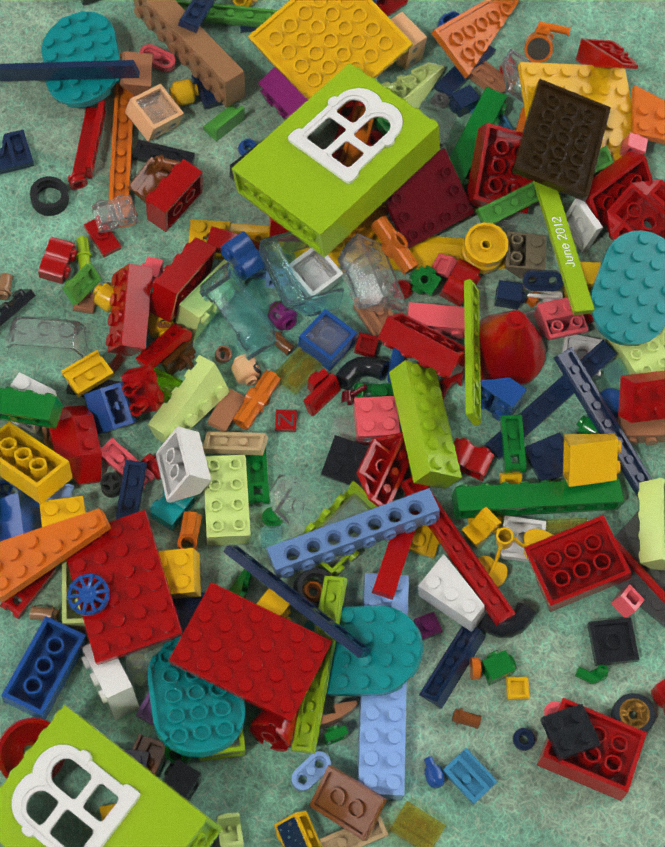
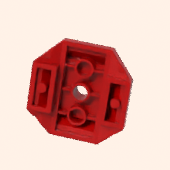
[605,179,665,241]

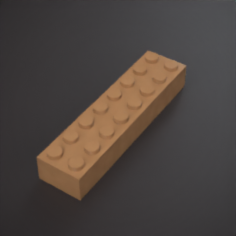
[133,0,245,108]

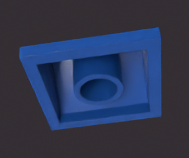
[0,492,42,541]

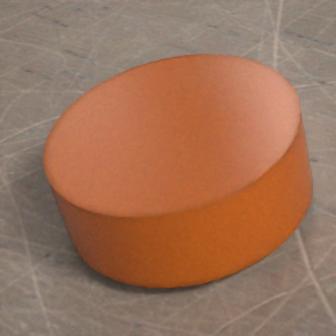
[469,657,481,680]

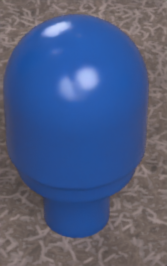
[424,756,445,789]

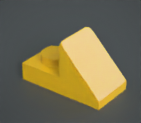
[462,507,501,549]

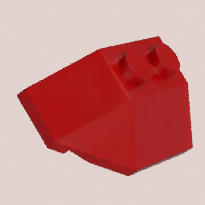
[49,405,102,485]
[356,432,409,507]

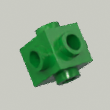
[409,265,442,296]

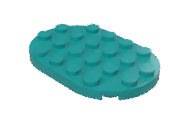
[41,11,121,108]
[590,231,665,346]
[303,606,423,696]
[147,636,245,757]

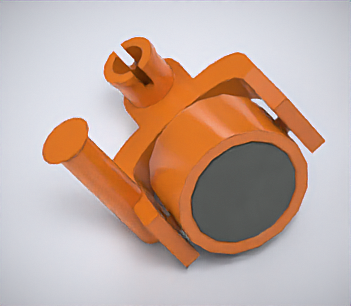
[524,21,571,63]

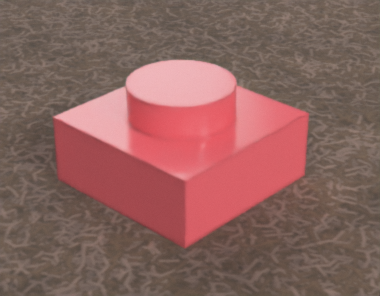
[431,253,457,278]

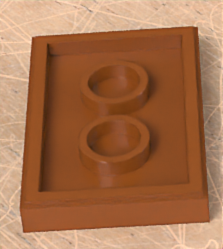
[309,765,387,841]

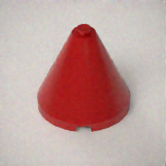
[480,310,546,385]

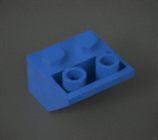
[481,377,527,421]
[84,382,137,434]

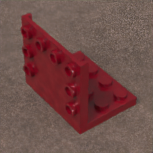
[384,148,474,249]

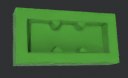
[62,263,102,305]

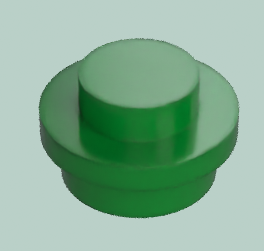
[262,507,283,528]

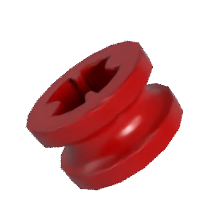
[68,172,87,190]

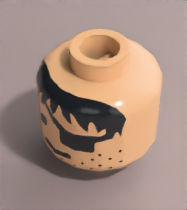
[231,354,262,386]

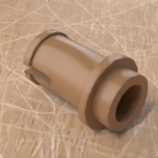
[0,273,13,300]
[30,606,59,622]

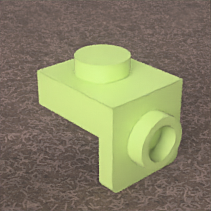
[216,812,244,847]

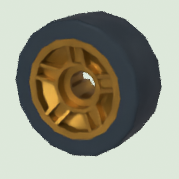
[611,693,655,732]

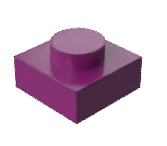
[413,611,443,640]

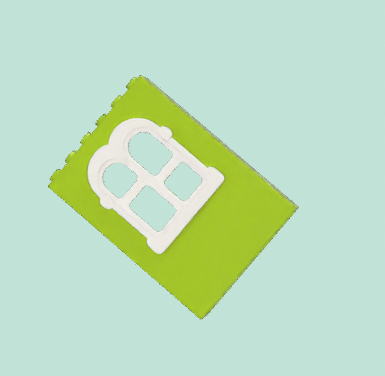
[232,63,440,258]
[0,705,223,847]

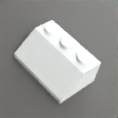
[155,426,211,503]

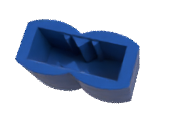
[221,231,267,281]

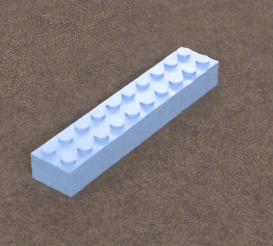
[357,573,409,800]

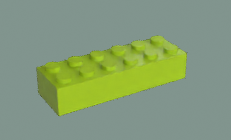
[389,360,462,489]

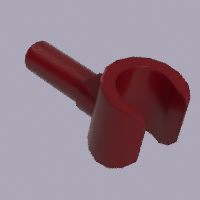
[341,384,367,405]

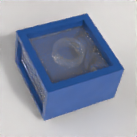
[298,309,357,372]

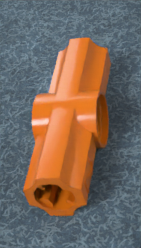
[371,216,419,275]
[233,370,281,430]
[177,511,202,551]

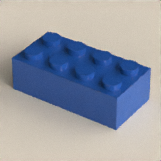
[1,616,87,720]

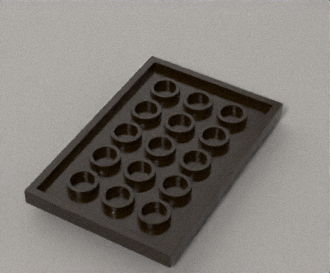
[512,79,611,201]

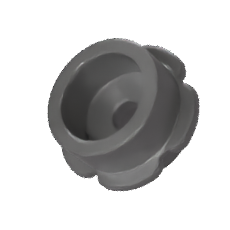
[430,92,449,110]

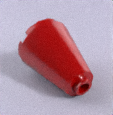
[249,710,299,752]

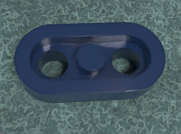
[522,269,563,292]

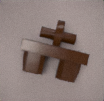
[160,340,196,377]

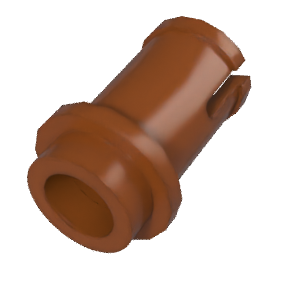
[153,155,180,171]
[268,331,295,356]
[452,708,481,729]

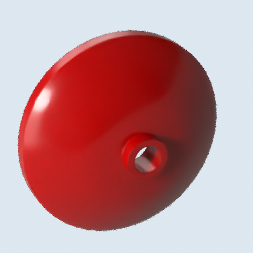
[0,717,65,779]

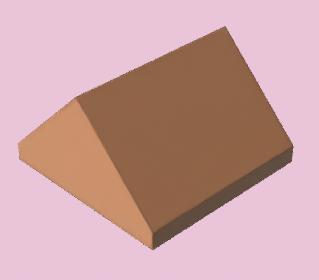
[120,51,153,101]

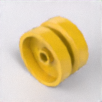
[460,222,509,274]

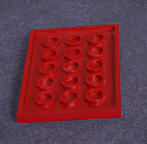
[67,510,183,665]
[169,582,332,723]

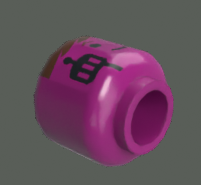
[267,300,298,330]

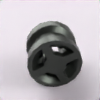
[100,472,122,498]

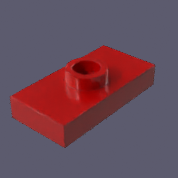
[83,216,121,258]
[303,373,341,416]

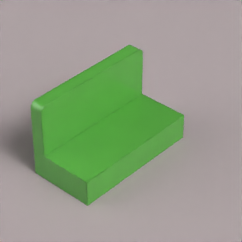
[203,105,245,142]

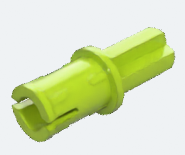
[76,236,92,271]

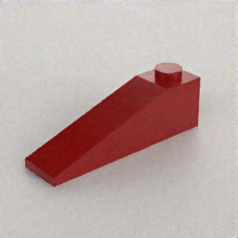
[576,38,638,69]

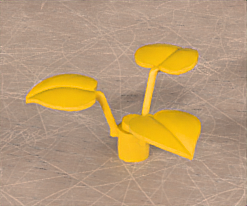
[468,516,553,587]

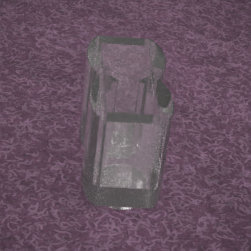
[92,195,138,233]

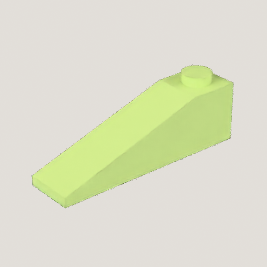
[381,62,445,109]

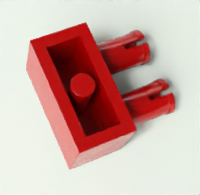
[121,364,164,417]

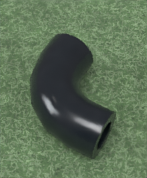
[335,356,389,390]
[478,602,536,638]

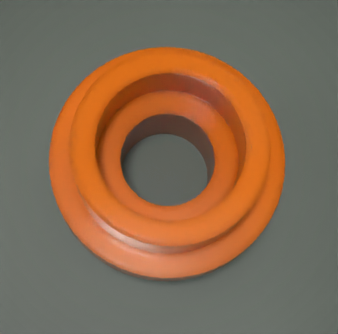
[302,581,323,602]

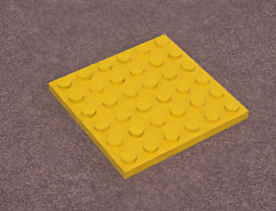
[248,0,413,122]
[518,62,631,172]

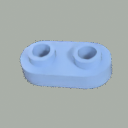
[291,751,331,792]

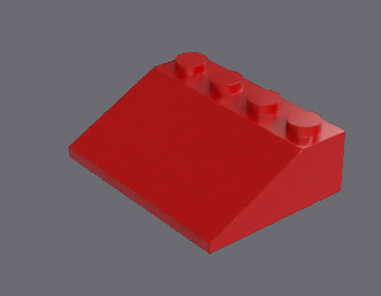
[466,123,533,214]
[524,515,631,612]
[537,698,647,801]

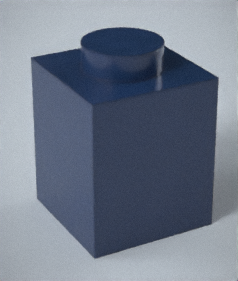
[449,85,480,118]
[494,280,525,310]

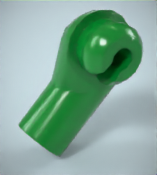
[575,665,609,684]

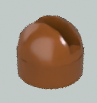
[215,345,232,363]

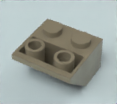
[505,231,546,280]

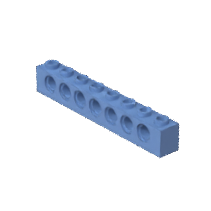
[267,488,440,578]

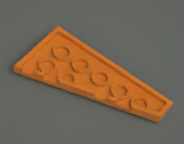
[431,0,519,79]
[631,85,665,144]
[0,508,111,602]

